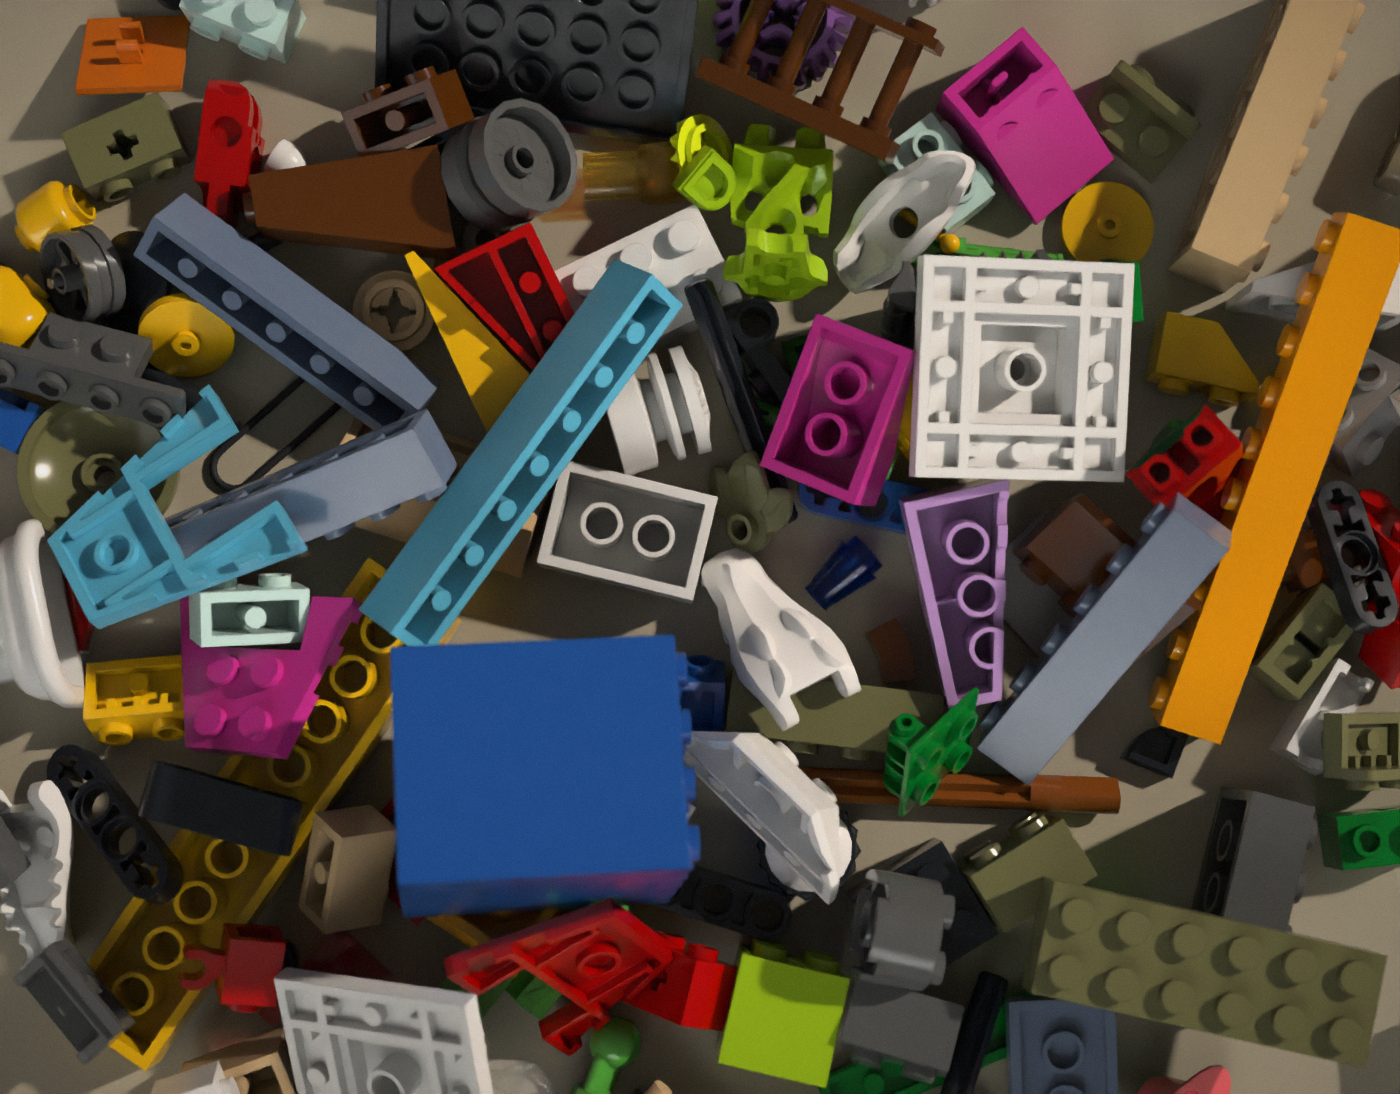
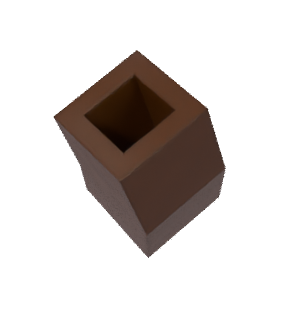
[865,618,917,685]

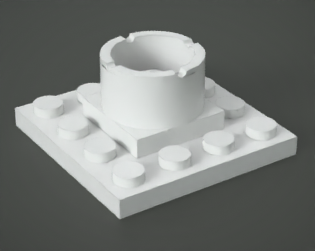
[909,255,1135,482]
[273,967,493,1094]

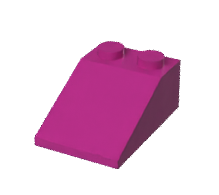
[760,313,916,506]

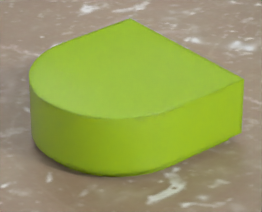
[671,145,737,211]

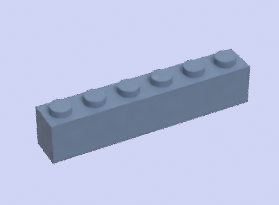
[133,192,443,430]
[165,409,458,576]
[977,493,1232,786]

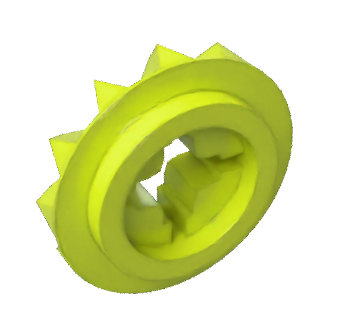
[669,114,733,177]

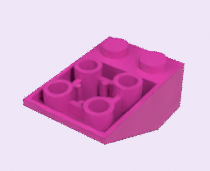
[936,26,1114,226]

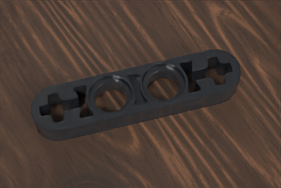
[46,744,184,904]

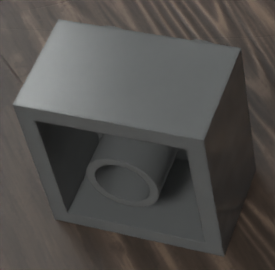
[840,981,965,1084]

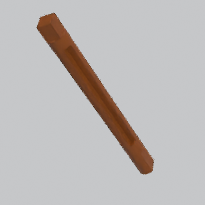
[798,767,1121,815]

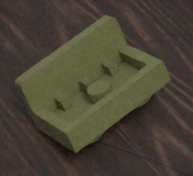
[1321,712,1400,791]

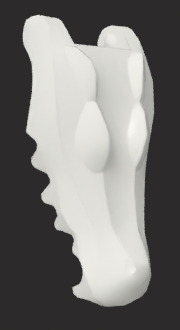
[700,548,861,732]
[0,780,76,970]

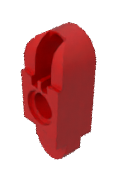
[194,78,265,230]

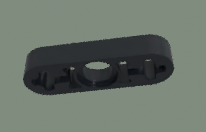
[1307,480,1399,634]

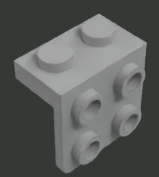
[1330,348,1400,478]

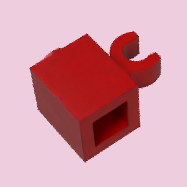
[179,922,286,1013]

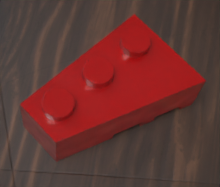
[434,222,575,370]

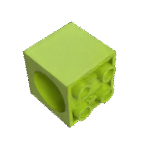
[716,937,850,1088]

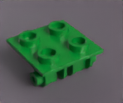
[883,687,979,818]

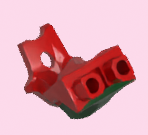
[1124,404,1244,523]

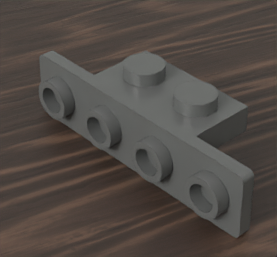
[0,312,186,427]

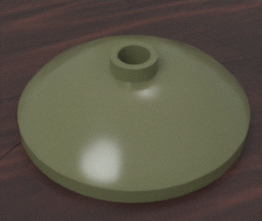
[16,401,180,534]

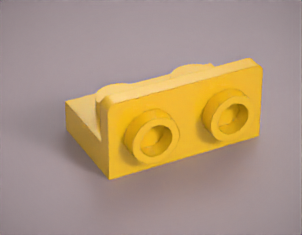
[83,654,185,746]

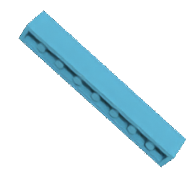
[358,259,683,646]

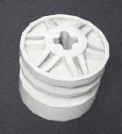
[606,345,712,475]

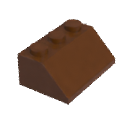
[1012,493,1202,656]

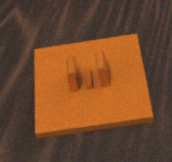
[75,15,191,95]

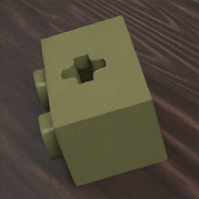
[60,92,193,202]

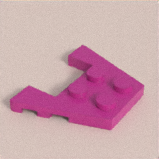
[180,596,363,759]

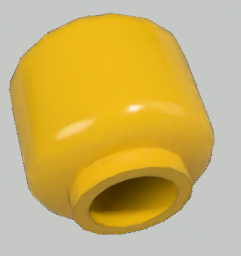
[15,180,97,253]

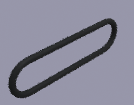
[209,376,341,492]

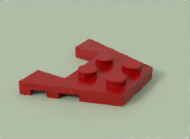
[444,898,674,1056]

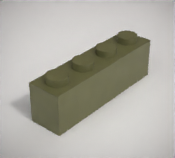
[724,669,944,761]

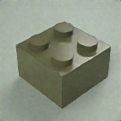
[958,812,1098,933]

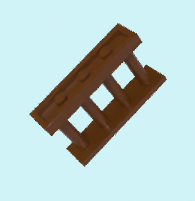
[695,0,945,165]

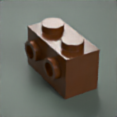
[341,66,474,157]

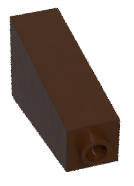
[242,144,458,260]

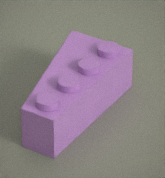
[898,479,1010,711]

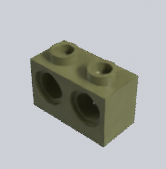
[1247,583,1354,701]

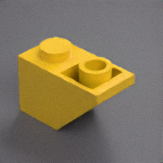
[1144,311,1260,407]

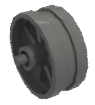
[39,224,126,323]

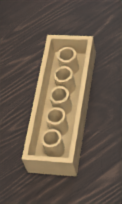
[1167,0,1366,293]

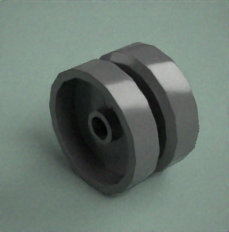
[441,98,577,233]

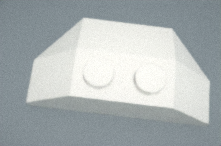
[683,731,839,905]

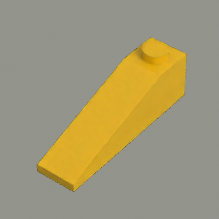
[404,251,530,433]

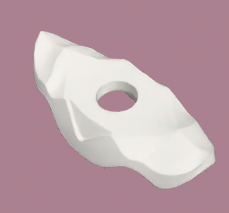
[833,150,976,294]

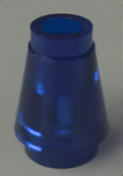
[805,535,884,611]

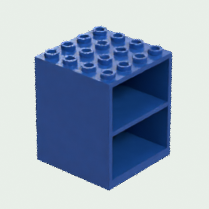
[390,635,700,918]

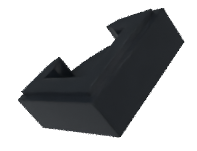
[1120,726,1189,779]

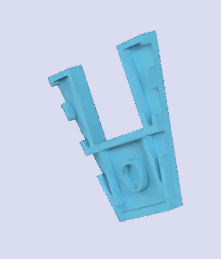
[47,385,308,629]

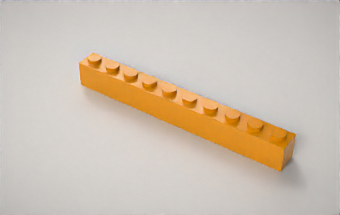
[1148,212,1400,745]

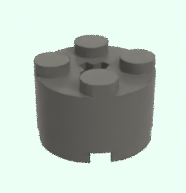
[850,869,955,991]

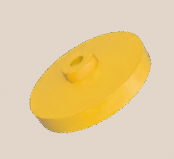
[1060,182,1154,262]
[138,293,235,377]

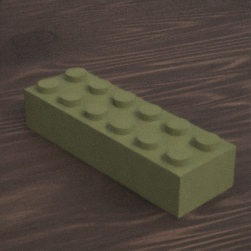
[1021,876,1387,1068]

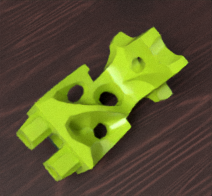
[723,124,833,302]

